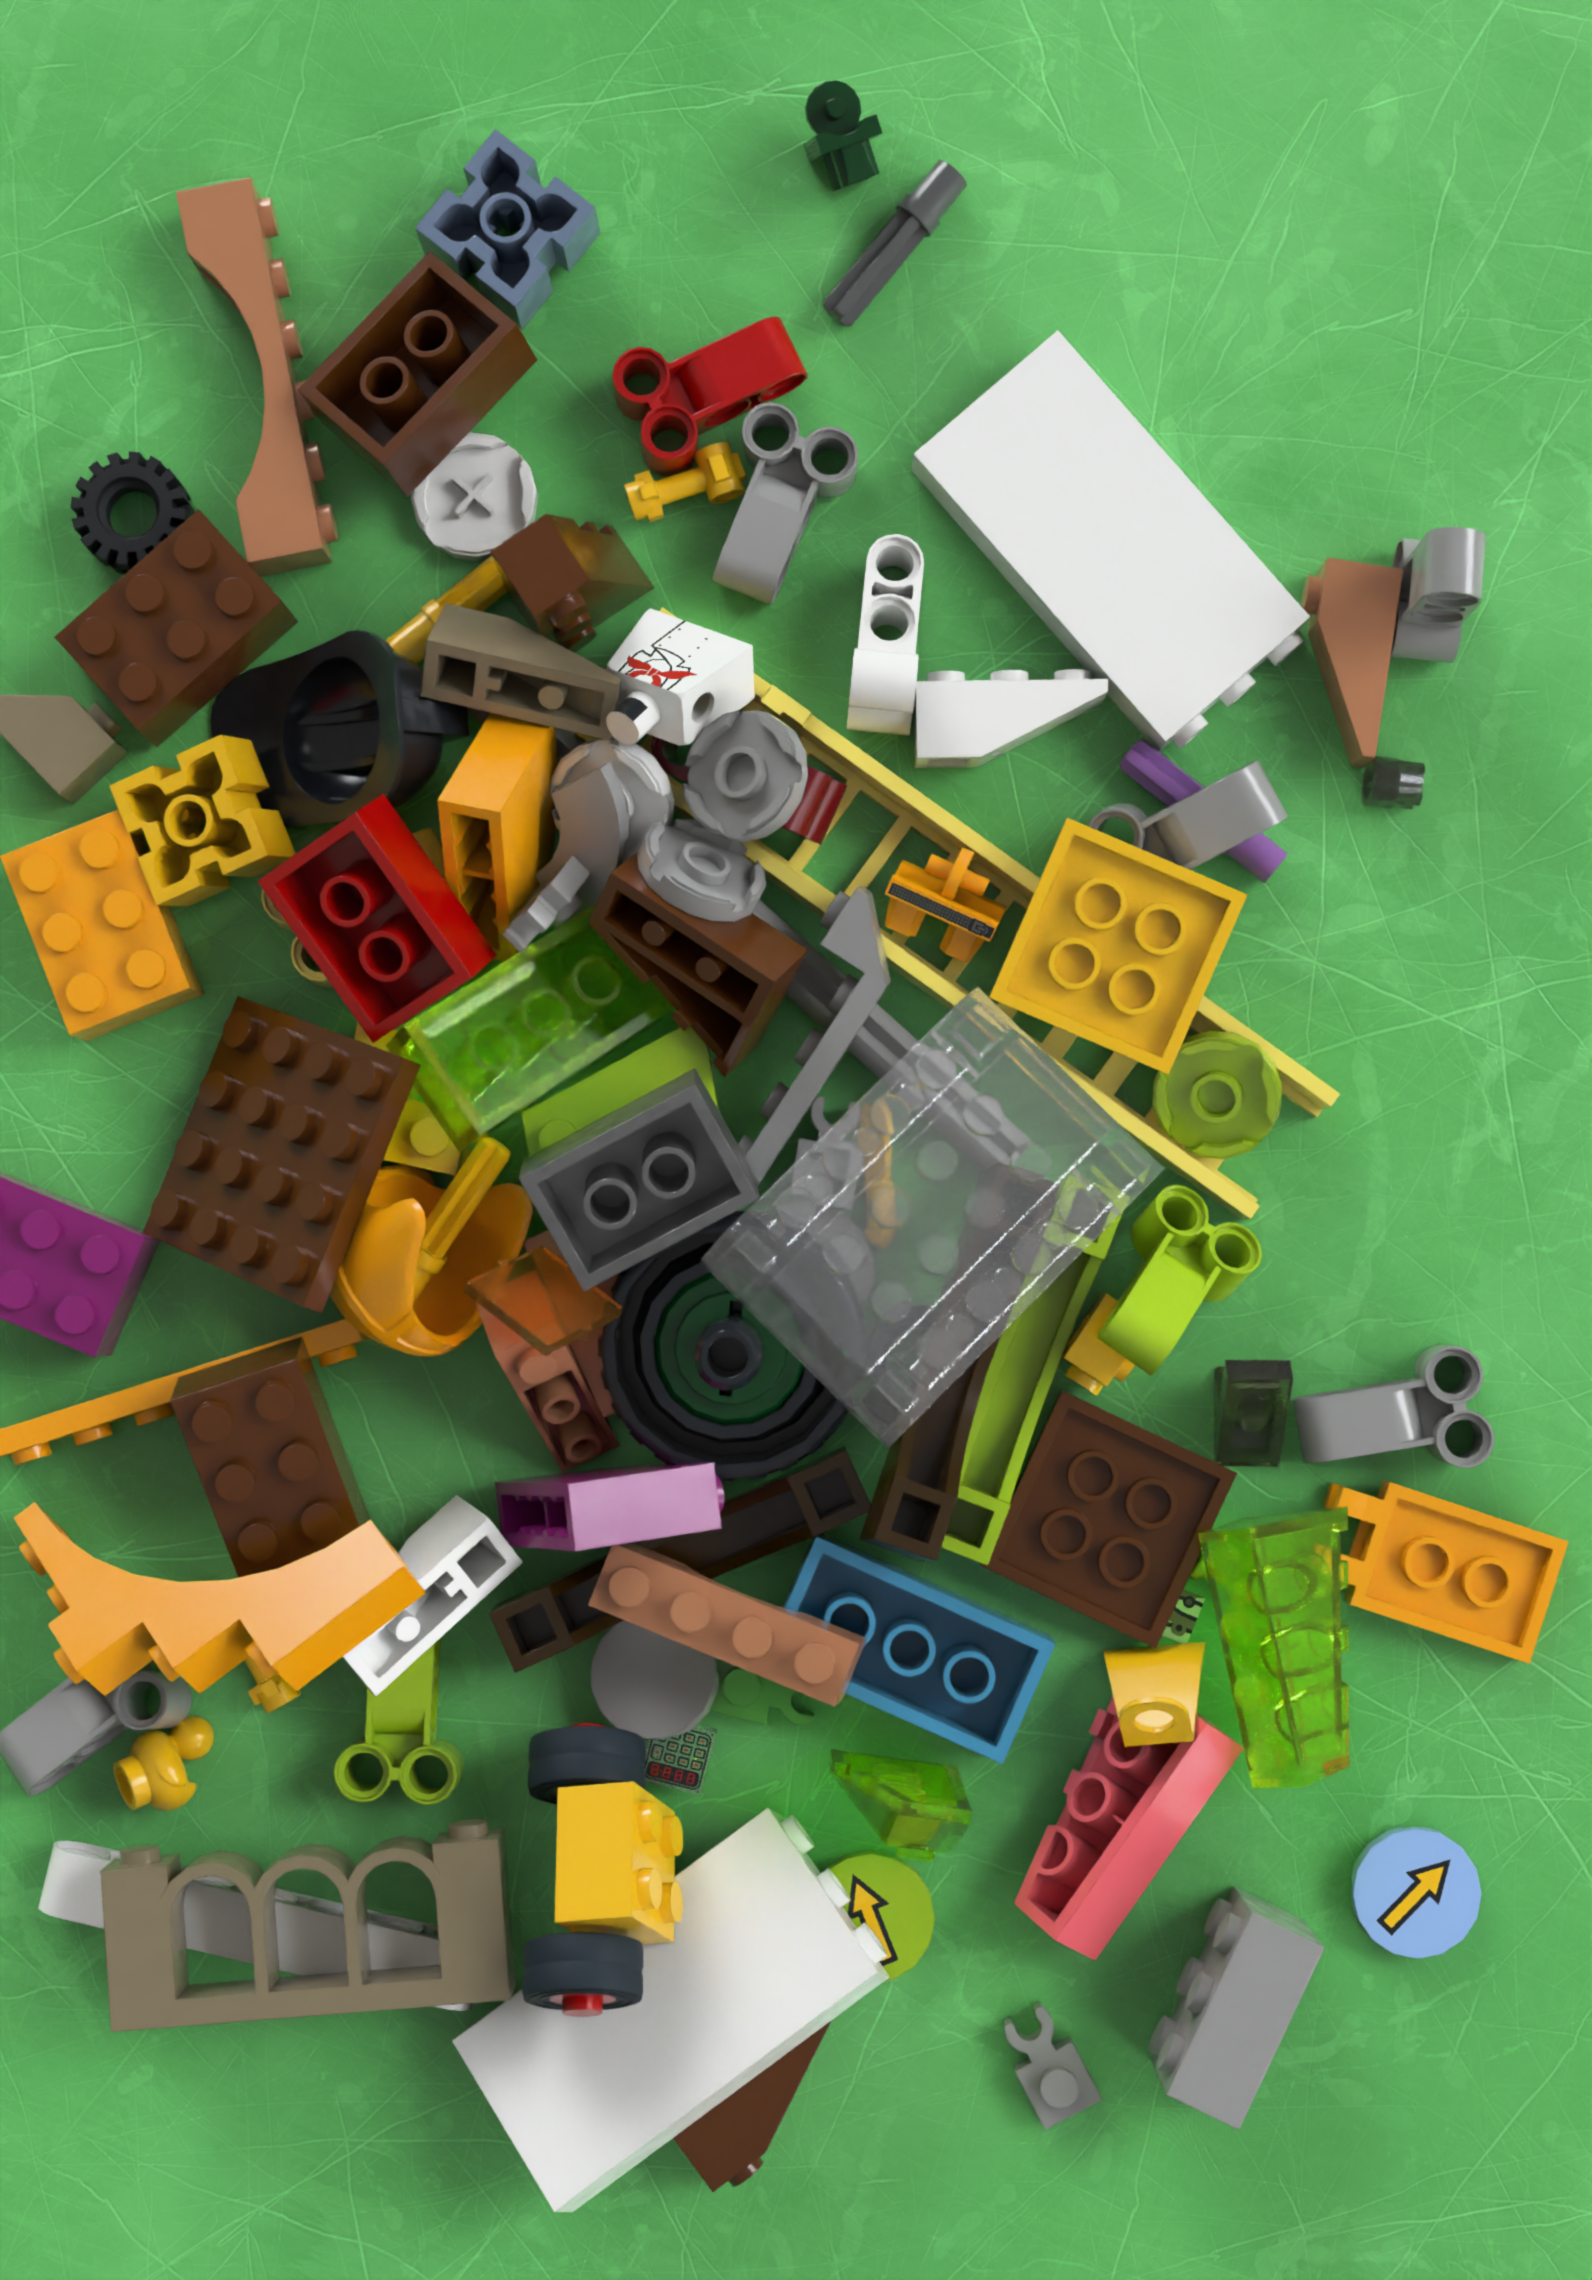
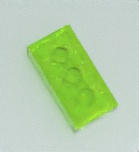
[386,903,675,1153]

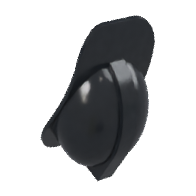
[211,630,469,828]

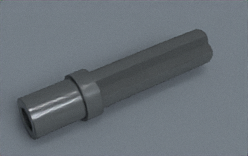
[823,160,967,327]

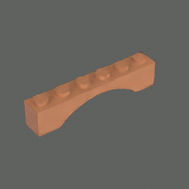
[176,177,339,577]

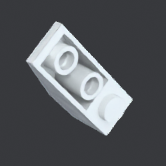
[914,669,1108,768]

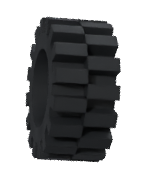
[71,451,194,575]

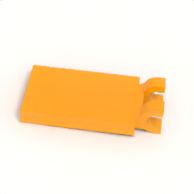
[1303,1480,1569,1664]

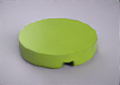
[1152,1030,1282,1159]

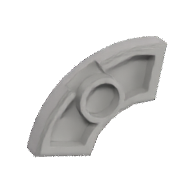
[535,762,629,930]

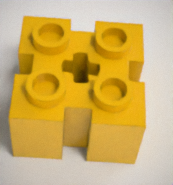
[109,735,296,907]

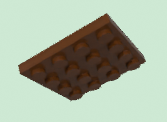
[143,996,421,1313]

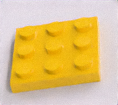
[989,818,1248,1075]

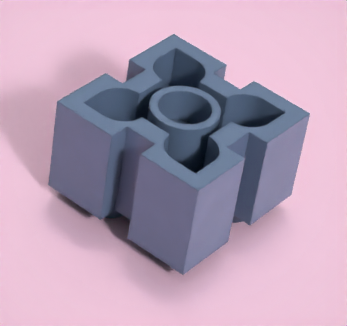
[415,129,600,330]

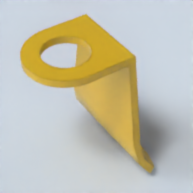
[1103,1642,1206,1747]

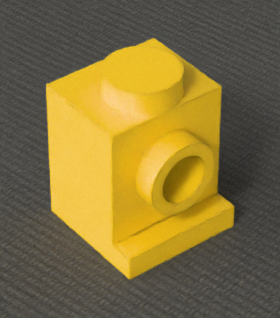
[1061,1293,1135,1396]

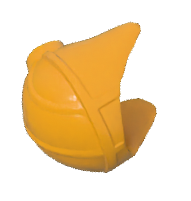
[330,1165,533,1357]

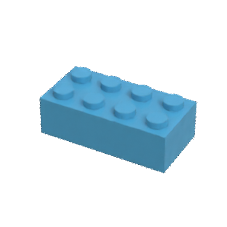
[782,1533,1056,1764]

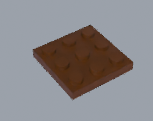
[979,1390,1237,1648]

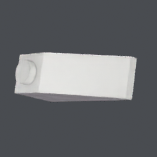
[342,1495,523,1696]

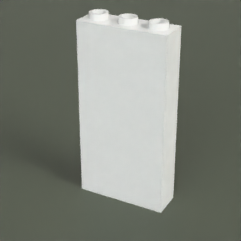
[911,330,1310,752]
[452,1808,889,2212]

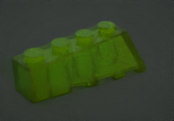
[1198,1506,1350,1789]

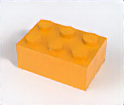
[0,810,205,1041]

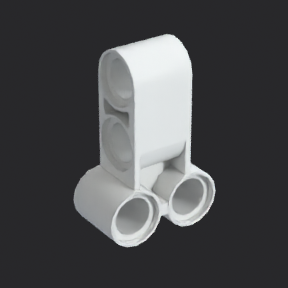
[846,534,924,736]

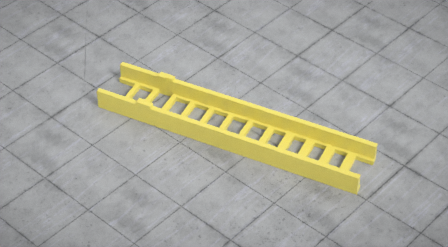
[573,607,1340,1220]

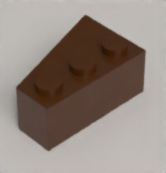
[490,514,655,652]
[588,851,808,1077]

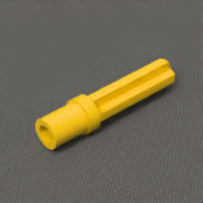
[385,555,507,665]
[413,1135,511,1304]

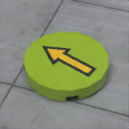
[824,1850,935,1981]

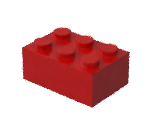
[257,793,498,1043]

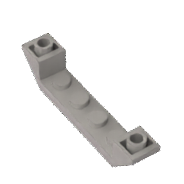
[738,885,891,1185]

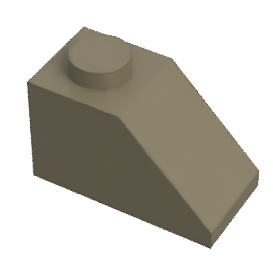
[0,695,129,804]

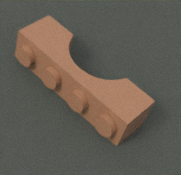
[588,1542,867,1707]

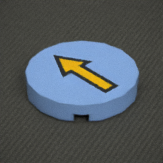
[1351,1826,1482,1959]

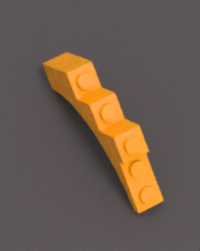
[13,1502,426,1696]

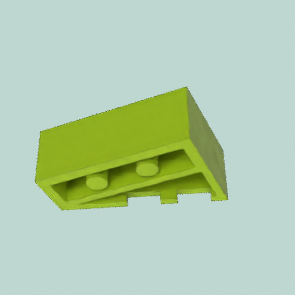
[522,1026,720,1156]

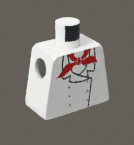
[606,608,755,746]

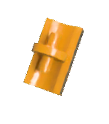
[884,847,1007,963]

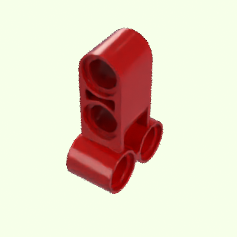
[613,316,809,477]

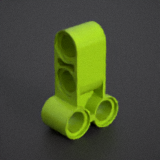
[1096,1185,1262,1376]
[334,1638,464,1805]

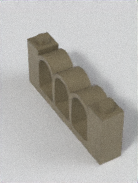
[100,1819,516,2032]

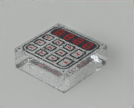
[644,1724,717,1795]

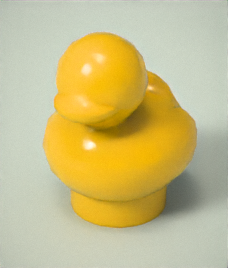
[113,1716,214,1811]

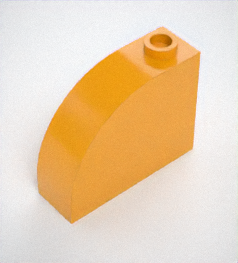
[437,713,558,963]

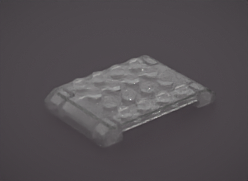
[701,987,1165,1449]

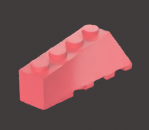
[1014,1696,1244,1961]

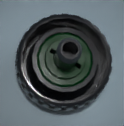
[598,1211,867,1481]

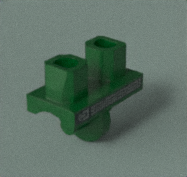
[803,80,882,191]

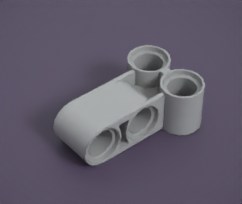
[712,402,858,605]
[1390,527,1486,663]
[1088,760,1288,870]
[1293,1344,1494,1468]
[0,1660,192,1797]

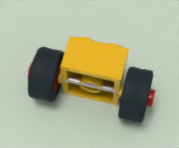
[522,1723,683,2017]

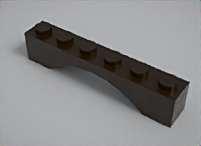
[859,1163,1059,1561]
[489,1446,871,1673]

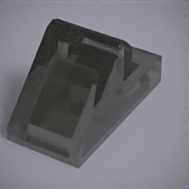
[1214,1360,1293,1467]

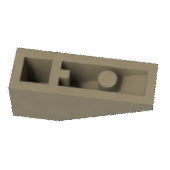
[421,603,622,740]

